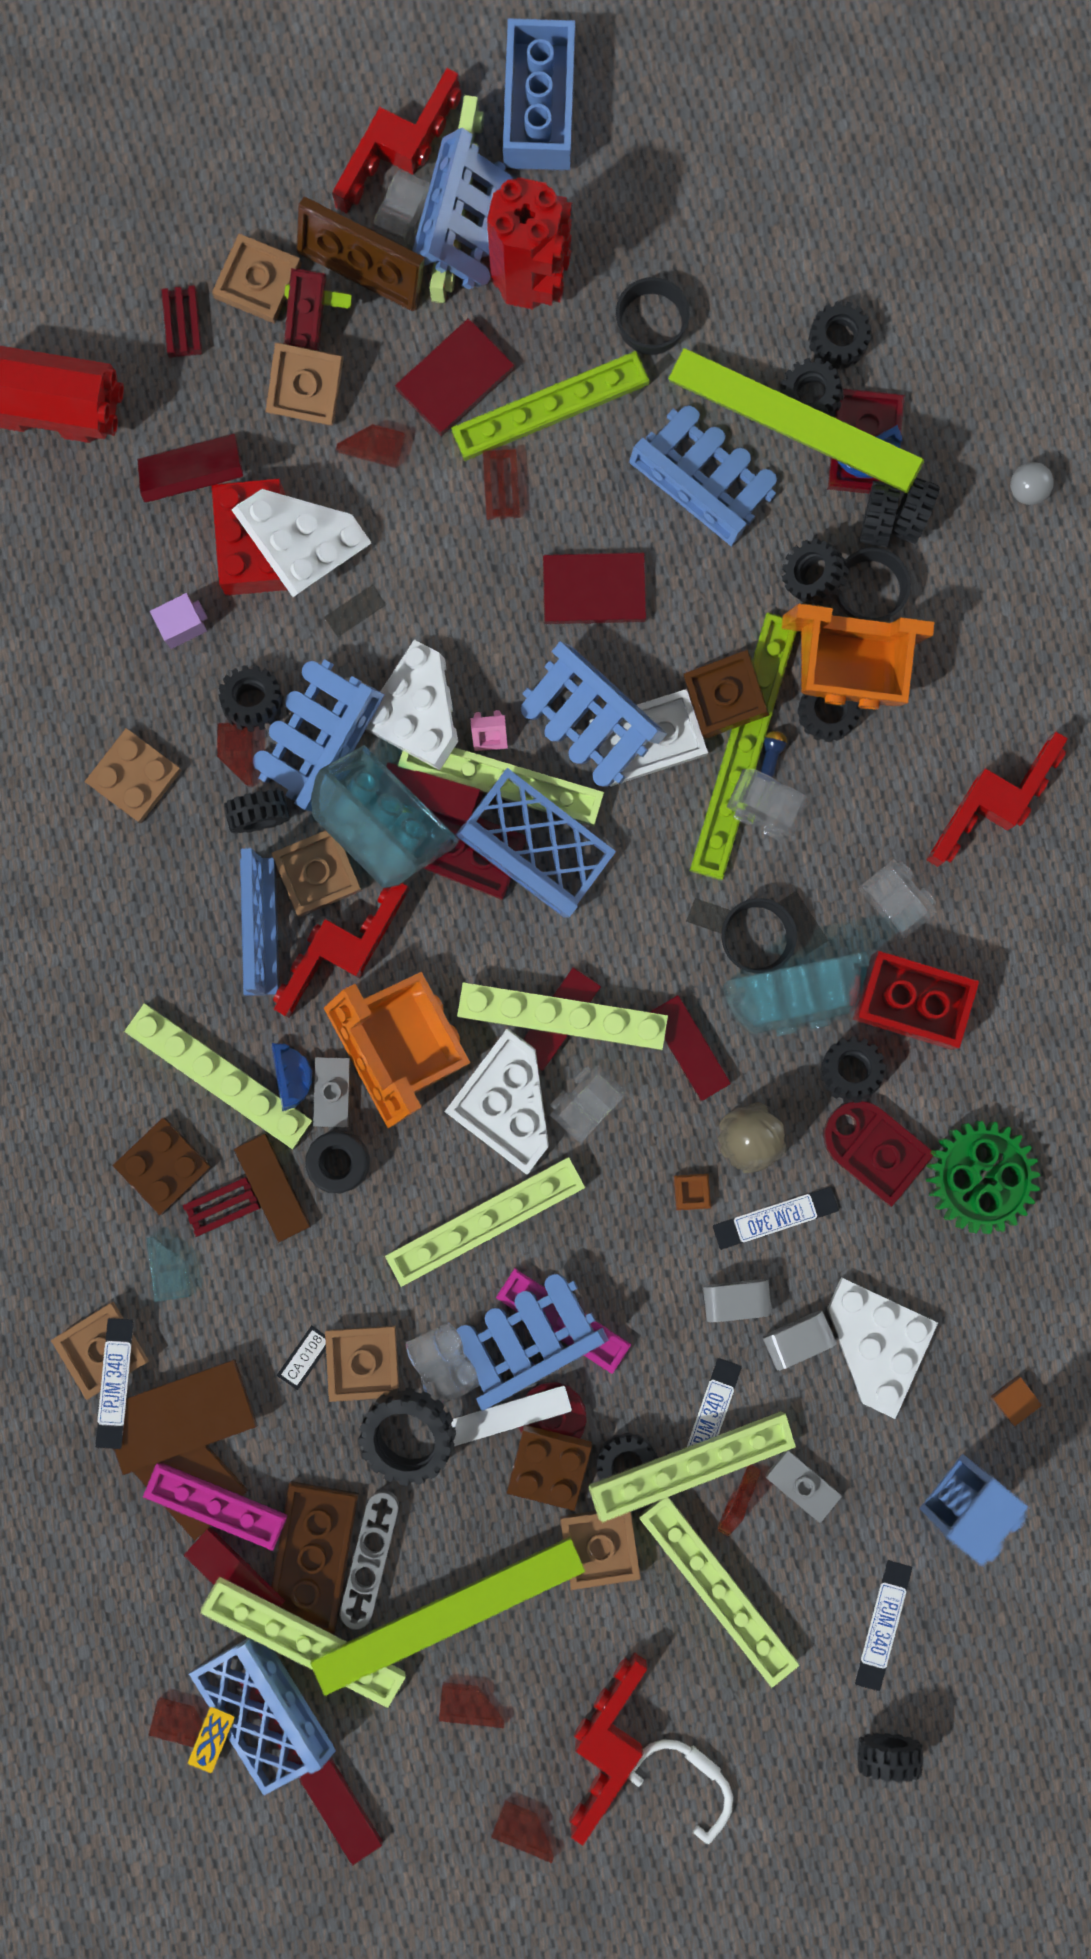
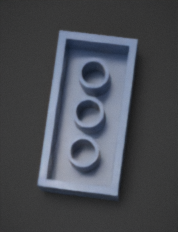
[503,19,575,170]
[919,1454,1029,1566]

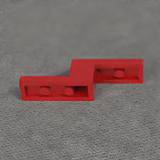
[332,68,462,213]
[926,732,1068,867]
[273,879,410,1018]
[569,1652,647,1846]

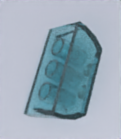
[311,745,459,888]
[722,952,869,1037]

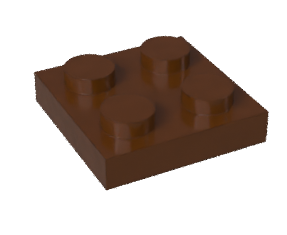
[683,650,769,739]
[112,1117,212,1216]
[507,1425,592,1511]

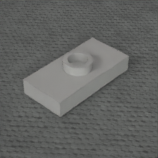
[313,1057,351,1127]
[765,1450,842,1523]

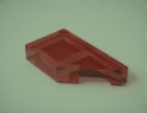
[336,424,406,468]
[217,723,253,787]
[718,1465,761,1537]
[439,1682,504,1728]
[148,1697,203,1747]
[491,1800,554,1863]

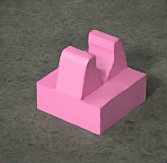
[470,710,508,752]

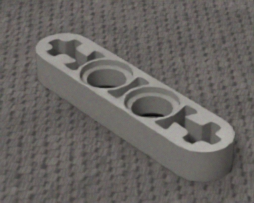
[340,1490,399,1629]

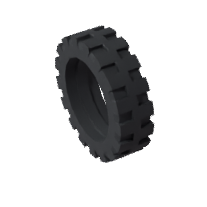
[359,1388,456,1485]

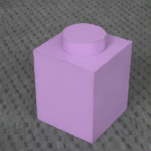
[150,593,208,649]

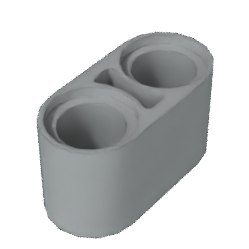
[703,1279,773,1322]
[762,1311,837,1370]

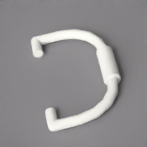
[628,1739,733,1844]

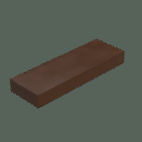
[234,1134,311,1243]

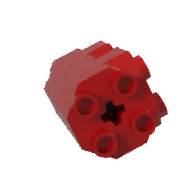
[487,177,572,310]
[0,346,124,443]

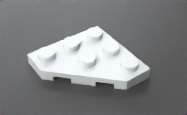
[232,489,371,597]
[366,640,458,770]
[445,1029,549,1174]
[827,1277,938,1419]

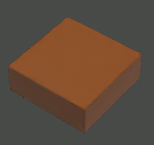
[674,1173,711,1211]
[991,1376,1042,1426]

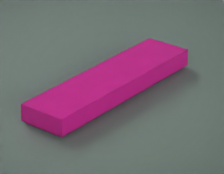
[496,1268,631,1374]
[143,1462,288,1551]

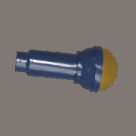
[760,731,787,783]

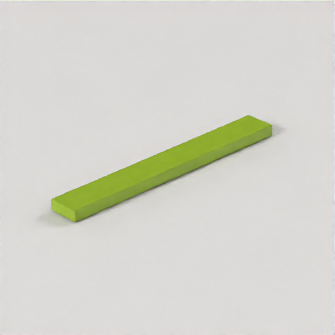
[668,348,924,494]
[689,612,796,881]
[310,1537,586,1696]

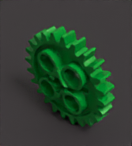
[926,1121,1040,1234]

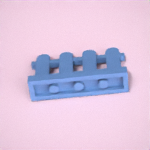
[412,128,513,290]
[629,406,777,547]
[521,641,667,787]
[253,659,385,813]
[453,1274,609,1411]

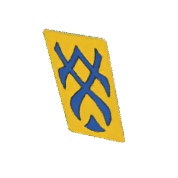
[188,1707,234,1773]

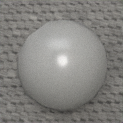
[1010,462,1054,505]

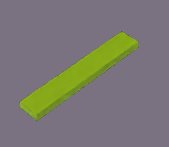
[451,351,650,461]

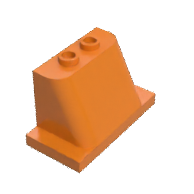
[781,604,935,710]
[324,972,471,1128]

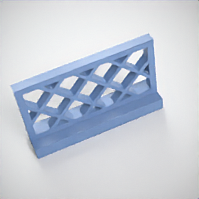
[456,768,616,918]
[240,848,279,996]
[189,1637,336,1796]

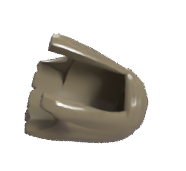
[718,1102,787,1173]

